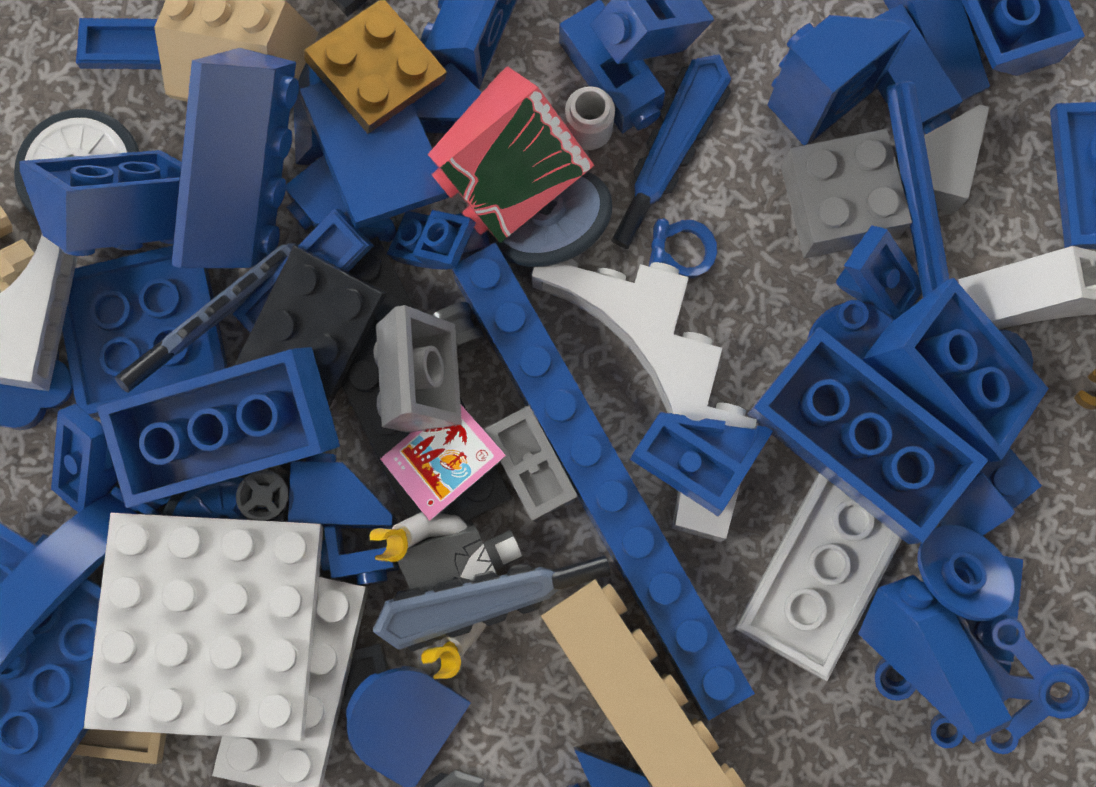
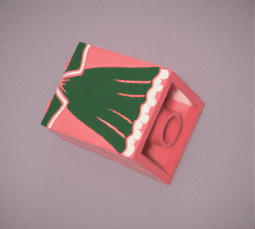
[428,66,595,243]

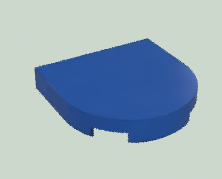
[346,666,471,787]

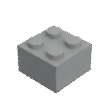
[781,129,912,258]

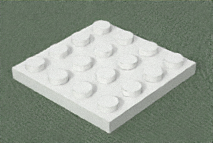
[84,513,323,741]

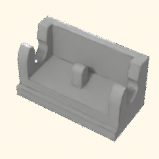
[484,405,578,523]

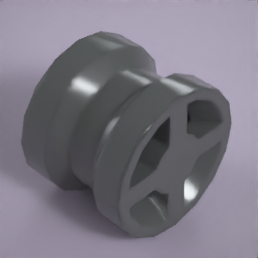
[432,302,485,357]
[236,470,289,522]

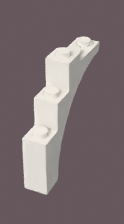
[532,259,757,542]

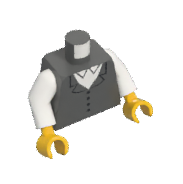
[369,512,523,679]

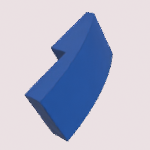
[387,210,476,270]

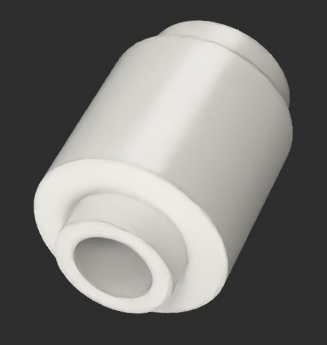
[565,86,615,150]

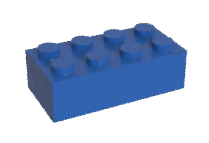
[747,327,988,544]
[97,347,340,508]

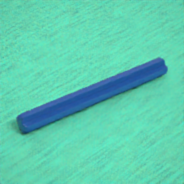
[886,81,949,298]

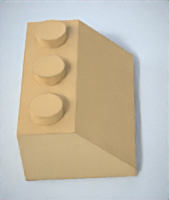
[154,0,318,102]

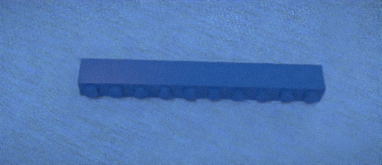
[452,242,755,721]

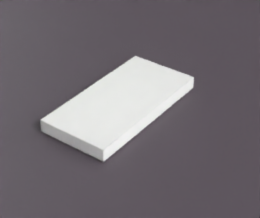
[734,473,902,681]

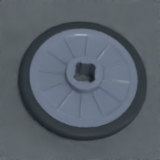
[487,171,612,267]

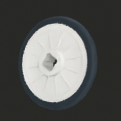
[14,109,139,218]

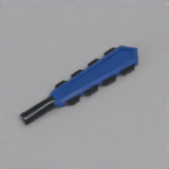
[611,54,731,249]

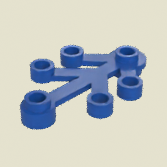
[875,614,1089,754]

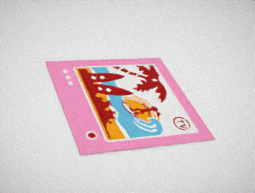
[380,404,506,521]

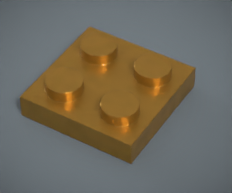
[304,0,447,134]

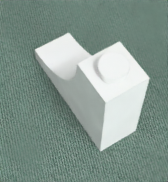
[0,235,78,391]
[958,246,1096,330]

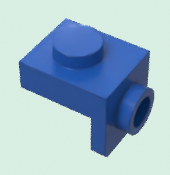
[320,525,399,586]

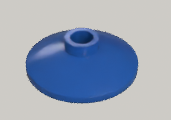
[917,525,1015,621]

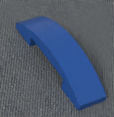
[0,492,137,674]

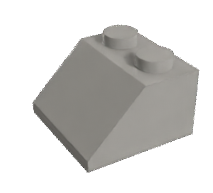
[374,305,462,433]

